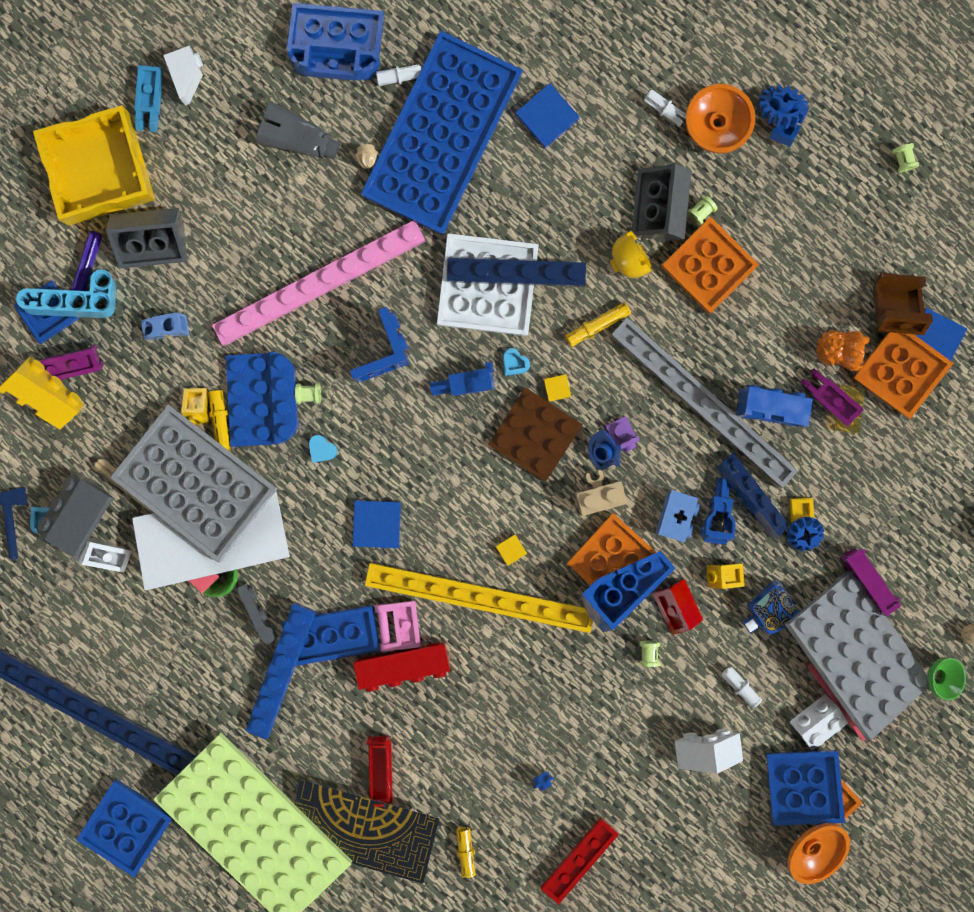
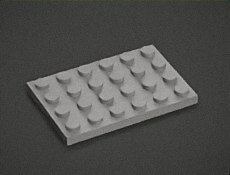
[110,404,278,563]
[785,570,929,740]

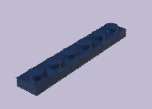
[447,258,586,287]

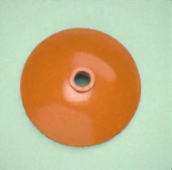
[685,84,755,154]
[787,823,850,884]

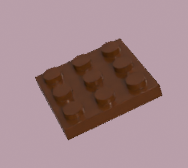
[488,387,583,482]

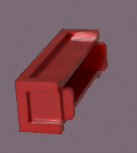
[367,736,393,807]

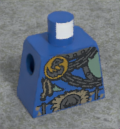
[742,581,799,635]

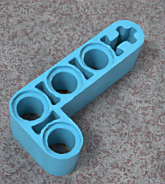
[16,270,116,318]

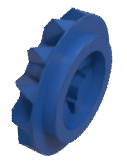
[787,517,825,552]

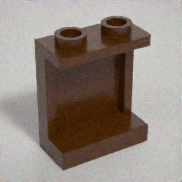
[873,273,933,335]

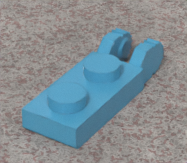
[134,65,164,132]

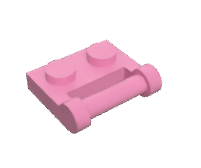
[374,600,421,652]

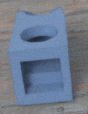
[141,312,189,340]

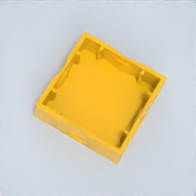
[33,105,155,226]

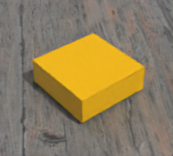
[544,374,571,402]
[788,498,814,522]
[496,534,527,565]

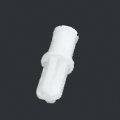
[376,64,421,86]
[644,90,686,127]
[722,666,762,709]

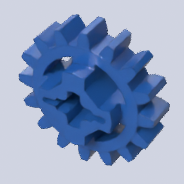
[757,85,809,129]

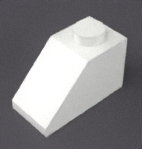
[163,46,203,105]
[71,537,132,573]

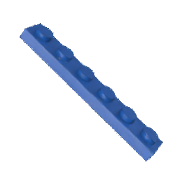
[245,603,316,740]

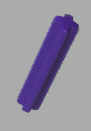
[70,230,102,291]

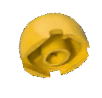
[610,230,653,278]

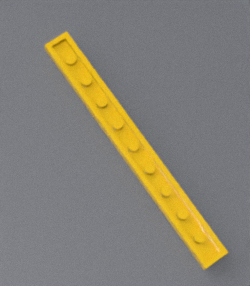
[365,563,593,633]

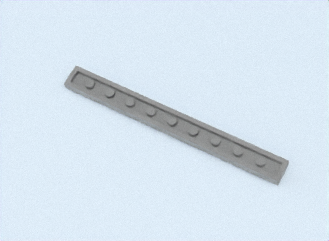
[611,318,798,488]

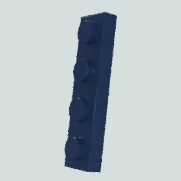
[717,453,789,540]

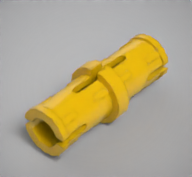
[456,827,476,878]

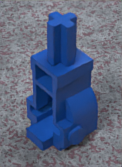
[430,362,495,396]
[700,478,736,545]

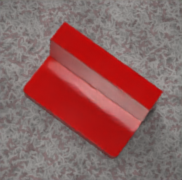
[653,579,703,635]

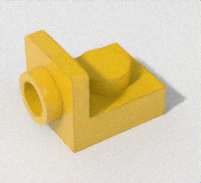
[181,388,210,425]
[706,563,744,589]

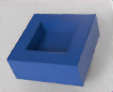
[770,124,801,147]

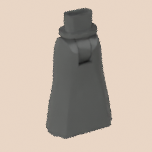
[256,101,340,159]

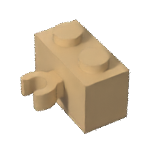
[574,470,627,516]

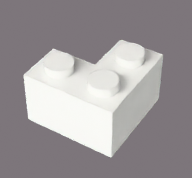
[675,729,743,773]

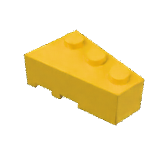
[0,356,84,430]

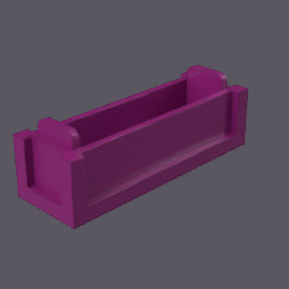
[33,344,104,380]
[840,547,901,617]

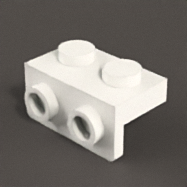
[790,695,848,751]

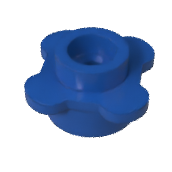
[532,772,555,792]

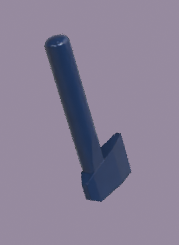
[0,487,27,560]

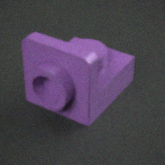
[605,416,640,453]

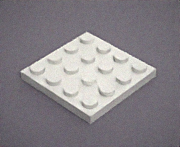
[437,234,539,336]

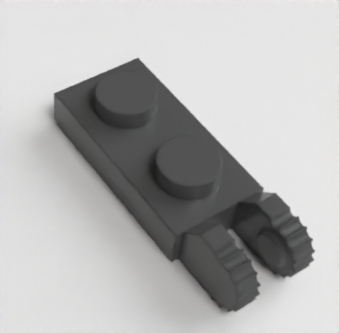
[237,583,276,644]

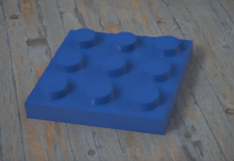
[766,750,845,826]
[76,779,173,877]

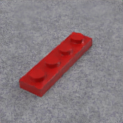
[541,817,619,905]

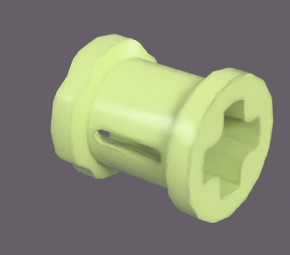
[892,143,919,173]
[687,195,717,226]
[295,383,321,404]
[639,640,660,667]

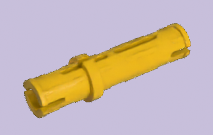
[564,302,631,348]
[208,390,231,452]

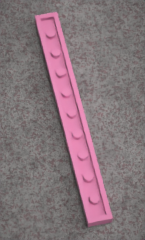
[212,221,426,346]

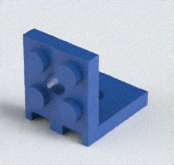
[350,307,409,383]

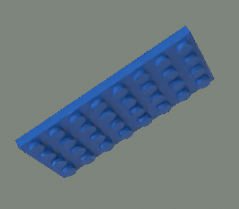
[361,30,523,236]

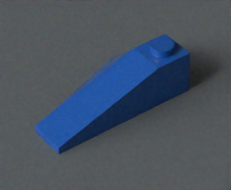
[581,551,676,632]

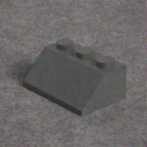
[632,164,692,241]
[105,208,188,269]
[36,471,113,558]

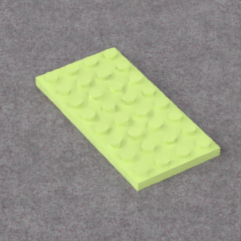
[153,733,352,912]

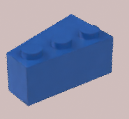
[735,385,813,427]

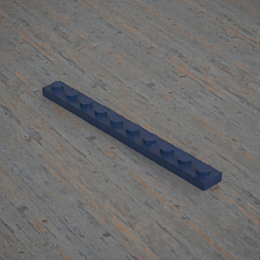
[0,649,196,775]

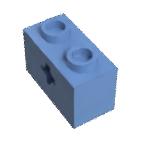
[655,490,700,542]

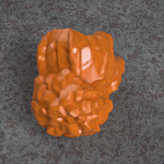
[816,330,869,371]

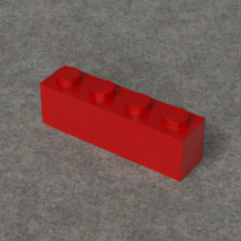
[353,641,451,692]

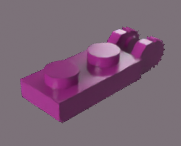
[800,368,864,427]

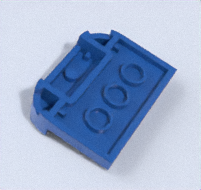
[287,3,385,81]
[226,352,299,447]

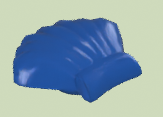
[588,430,621,471]

